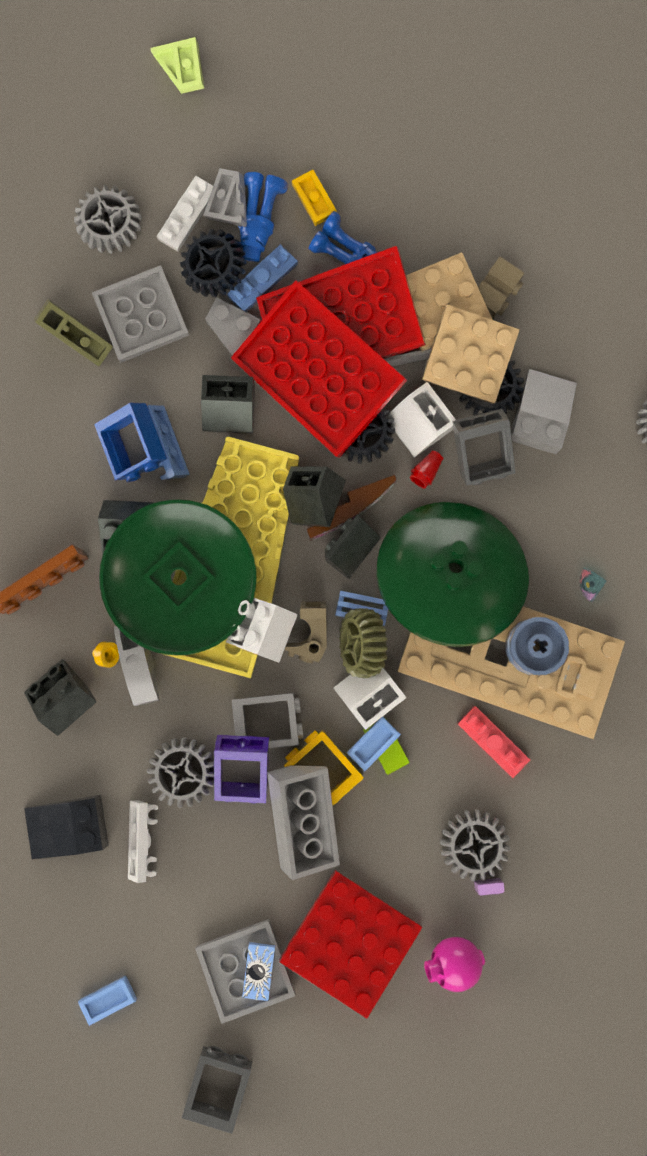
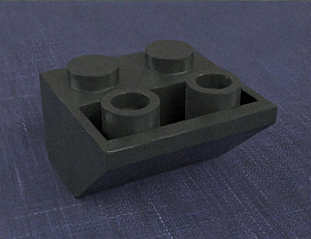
[201,375,255,434]
[283,466,346,527]
[98,500,154,555]
[324,515,380,579]
[24,659,96,736]

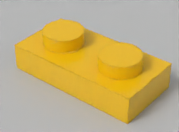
[292,169,337,226]

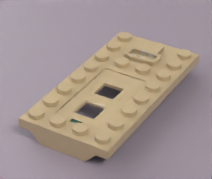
[397,607,625,739]

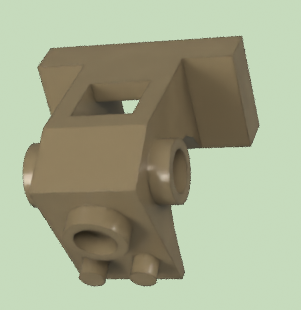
[284,601,327,664]

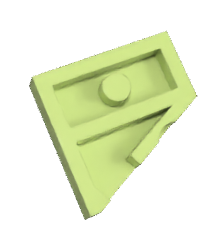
[151,37,204,94]

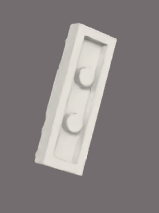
[156,176,213,252]
[128,800,158,883]

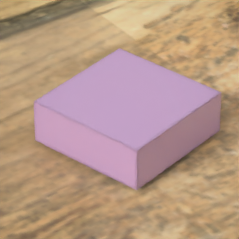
[474,878,505,896]

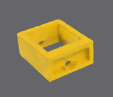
[284,730,364,806]

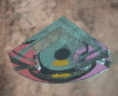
[580,567,606,602]

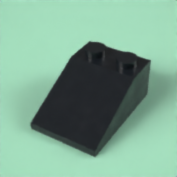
[24,795,109,859]

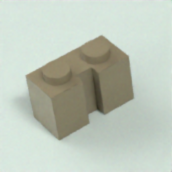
[478,256,524,319]

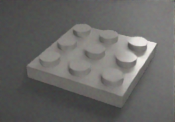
[92,265,189,363]
[195,919,296,1024]

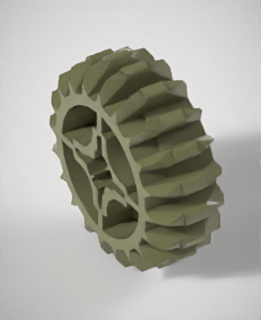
[338,608,388,678]

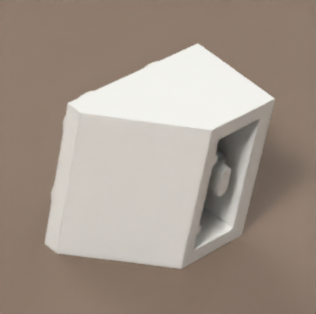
[385,382,456,458]
[226,598,298,663]
[334,668,406,730]

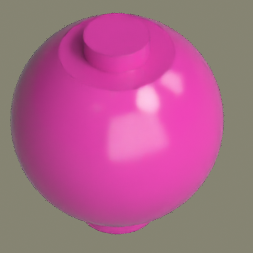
[424,937,485,992]

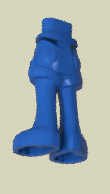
[238,172,288,262]
[309,211,377,264]

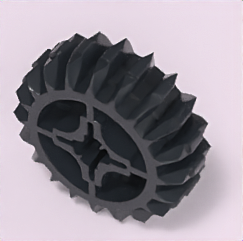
[180,228,247,298]
[457,360,524,416]
[341,409,395,464]

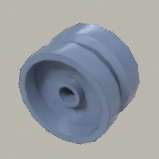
[506,617,569,675]

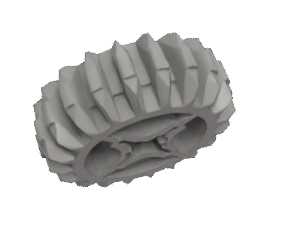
[74,184,142,254]
[147,737,214,808]
[440,809,510,881]

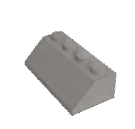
[267,765,340,880]

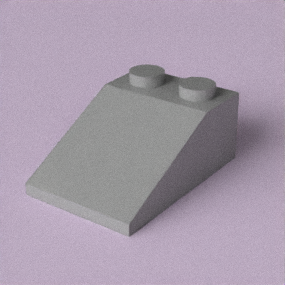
[511,369,577,454]

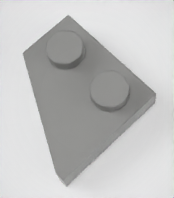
[203,168,247,227]
[205,297,261,355]

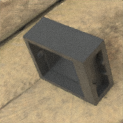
[452,409,516,486]
[182,1046,253,1134]

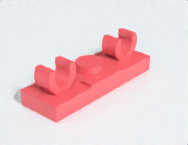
[457,706,530,778]

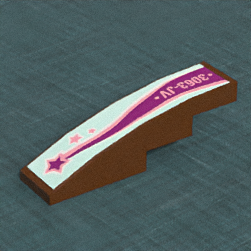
[307,475,397,541]

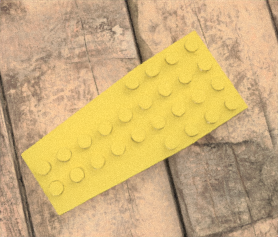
[164,437,299,678]

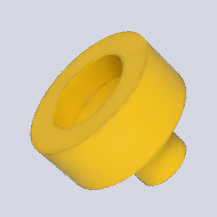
[92,641,119,668]

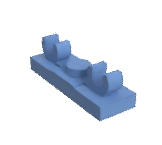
[227,244,298,312]
[147,405,190,480]

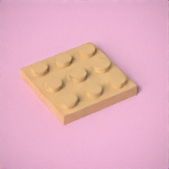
[406,252,493,352]
[421,304,520,404]

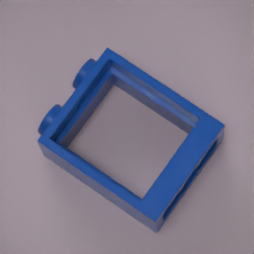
[94,403,167,482]

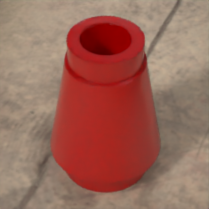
[410,450,444,489]

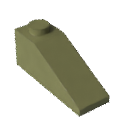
[34,299,113,366]

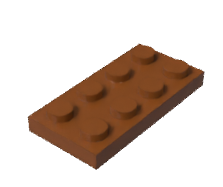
[0,545,89,615]

